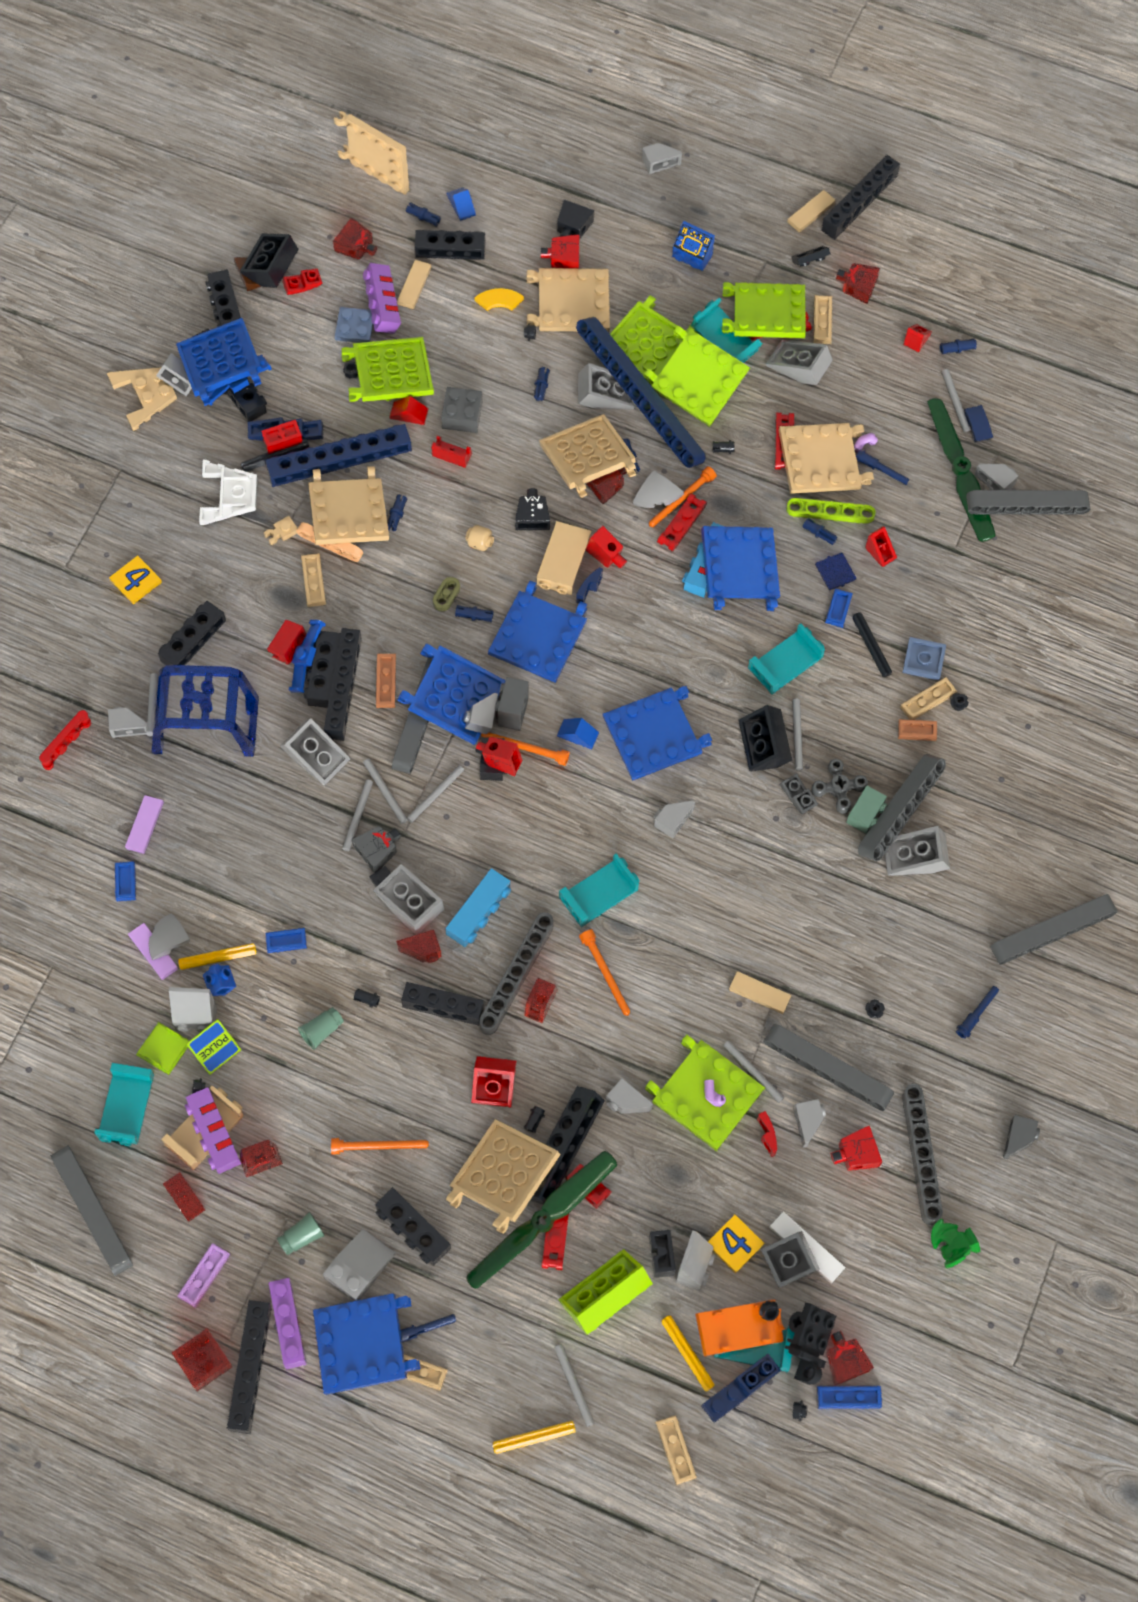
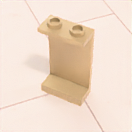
[537,521,592,595]
[161,1086,244,1171]

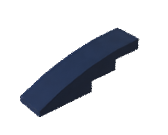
[248,417,323,441]

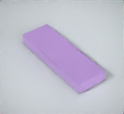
[125,795,164,854]
[128,923,178,980]
[177,1243,230,1308]

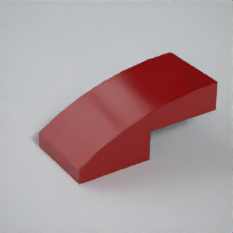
[757,1111,777,1157]

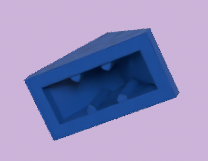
[446,188,476,221]
[557,718,599,749]

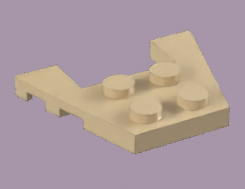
[107,367,177,431]

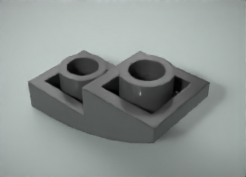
[779,773,818,814]

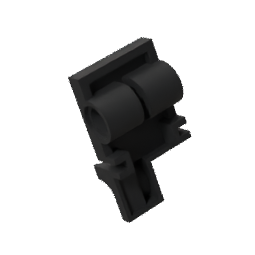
[785,1302,837,1385]

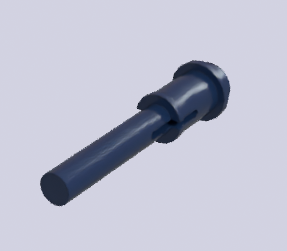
[856,450,910,485]
[956,986,999,1039]
[400,1314,457,1342]

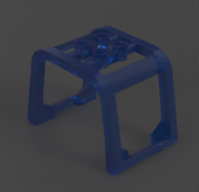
[152,665,259,757]

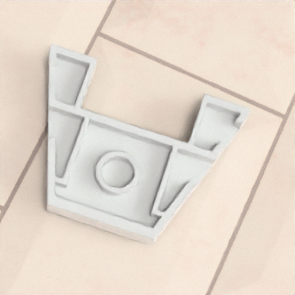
[199,460,257,525]

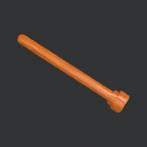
[649,466,717,527]
[481,732,570,766]
[579,929,630,1016]
[331,1138,429,1155]

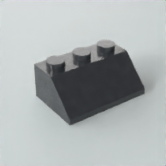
[240,233,299,288]
[739,705,792,772]

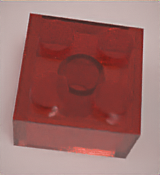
[172,1328,233,1392]

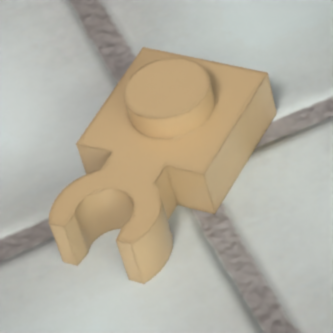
[264,516,298,545]

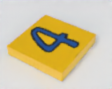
[109,556,162,605]
[708,1215,765,1274]

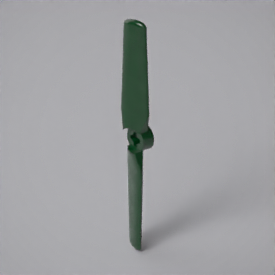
[927,398,996,541]
[466,1151,617,1289]

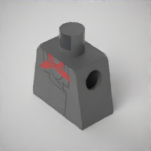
[352,826,401,873]

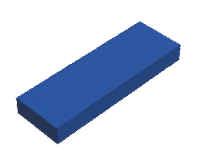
[817,1386,882,1409]

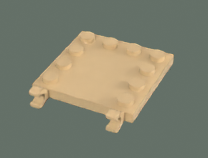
[334,111,409,195]
[527,268,610,332]
[539,414,637,498]
[778,423,874,494]
[308,466,389,545]
[446,1119,560,1234]

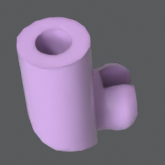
[854,433,878,453]
[704,1080,726,1107]

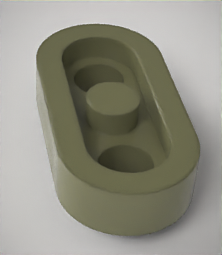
[433,577,460,611]

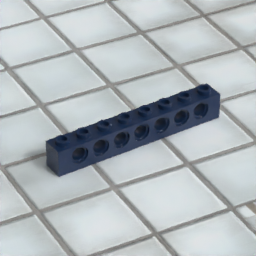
[265,424,412,487]

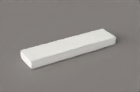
[769,1211,845,1284]

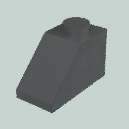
[1003,1115,1040,1159]

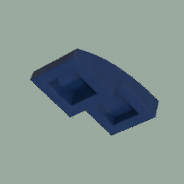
[964,405,993,443]
[576,567,603,604]

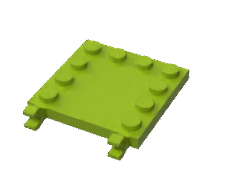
[722,282,806,338]
[610,295,697,386]
[644,325,750,427]
[341,337,434,402]
[645,1034,765,1151]

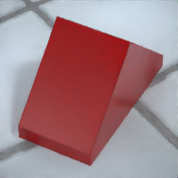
[903,324,932,352]
[390,396,428,425]
[865,526,897,567]

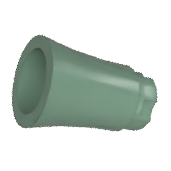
[298,1007,344,1050]
[277,1212,325,1255]

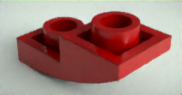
[282,268,322,295]

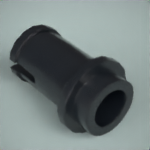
[713,440,735,454]
[353,988,380,1008]
[524,1106,545,1133]

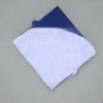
[815,553,857,591]

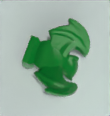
[931,1219,981,1268]

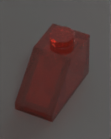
[396,929,442,963]
[163,1172,205,1222]

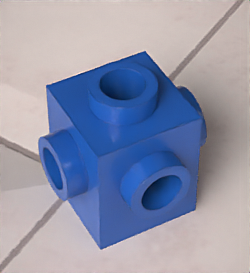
[203,964,237,996]

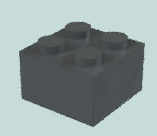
[441,387,483,433]
[495,677,529,731]
[761,1231,820,1288]

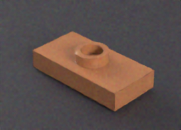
[898,719,937,741]

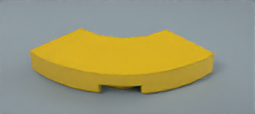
[474,288,524,311]

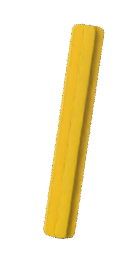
[178,943,256,970]
[661,1315,714,1391]
[492,1421,576,1454]

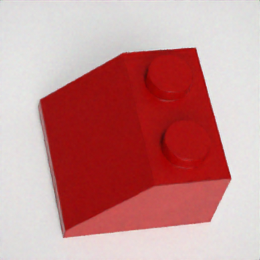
[471,1056,517,1107]

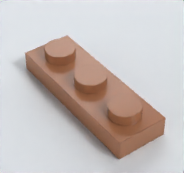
[376,654,396,708]

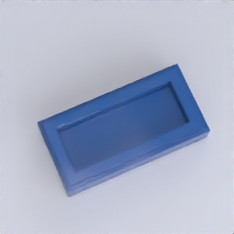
[825,589,853,628]
[115,861,136,901]
[266,928,307,953]

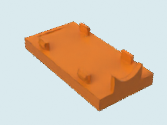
[695,1299,786,1356]

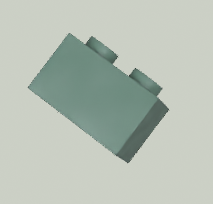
[846,786,887,834]

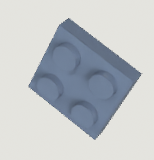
[335,307,373,343]
[902,637,946,680]

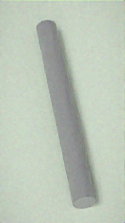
[942,369,970,432]
[147,673,158,736]
[792,698,803,770]
[363,759,408,824]
[407,765,464,823]
[342,779,373,851]
[723,1040,784,1103]
[554,1344,594,1427]

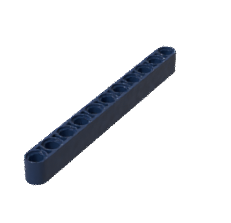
[576,317,706,468]

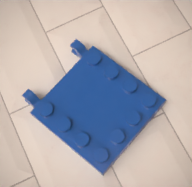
[176,318,263,406]
[701,526,780,611]
[488,580,587,683]
[397,644,506,745]
[603,686,712,781]
[313,1293,421,1395]

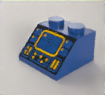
[672,221,715,271]

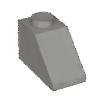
[642,143,682,174]
[156,353,192,396]
[974,464,1019,490]
[464,693,498,734]
[108,707,147,738]
[654,800,696,839]
[606,1078,653,1114]
[793,1099,826,1148]

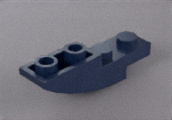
[701,1354,781,1423]

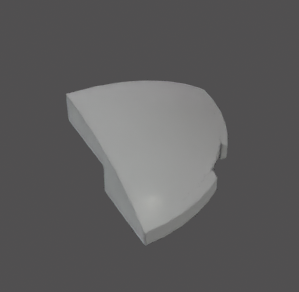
[633,470,684,508]
[149,913,190,960]

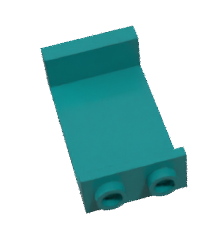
[691,298,763,363]
[748,623,825,694]
[559,853,640,927]
[94,1063,154,1146]
[714,1325,795,1372]

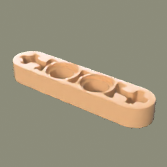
[296,522,363,562]

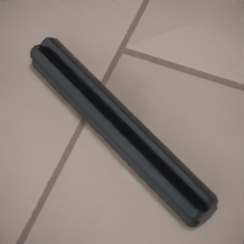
[241,438,309,472]
[852,612,892,678]

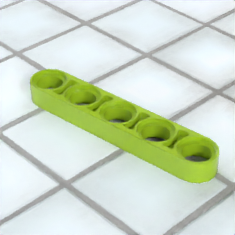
[786,498,876,524]

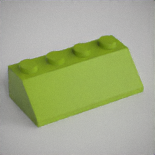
[558,1249,653,1335]

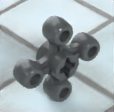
[811,759,868,814]

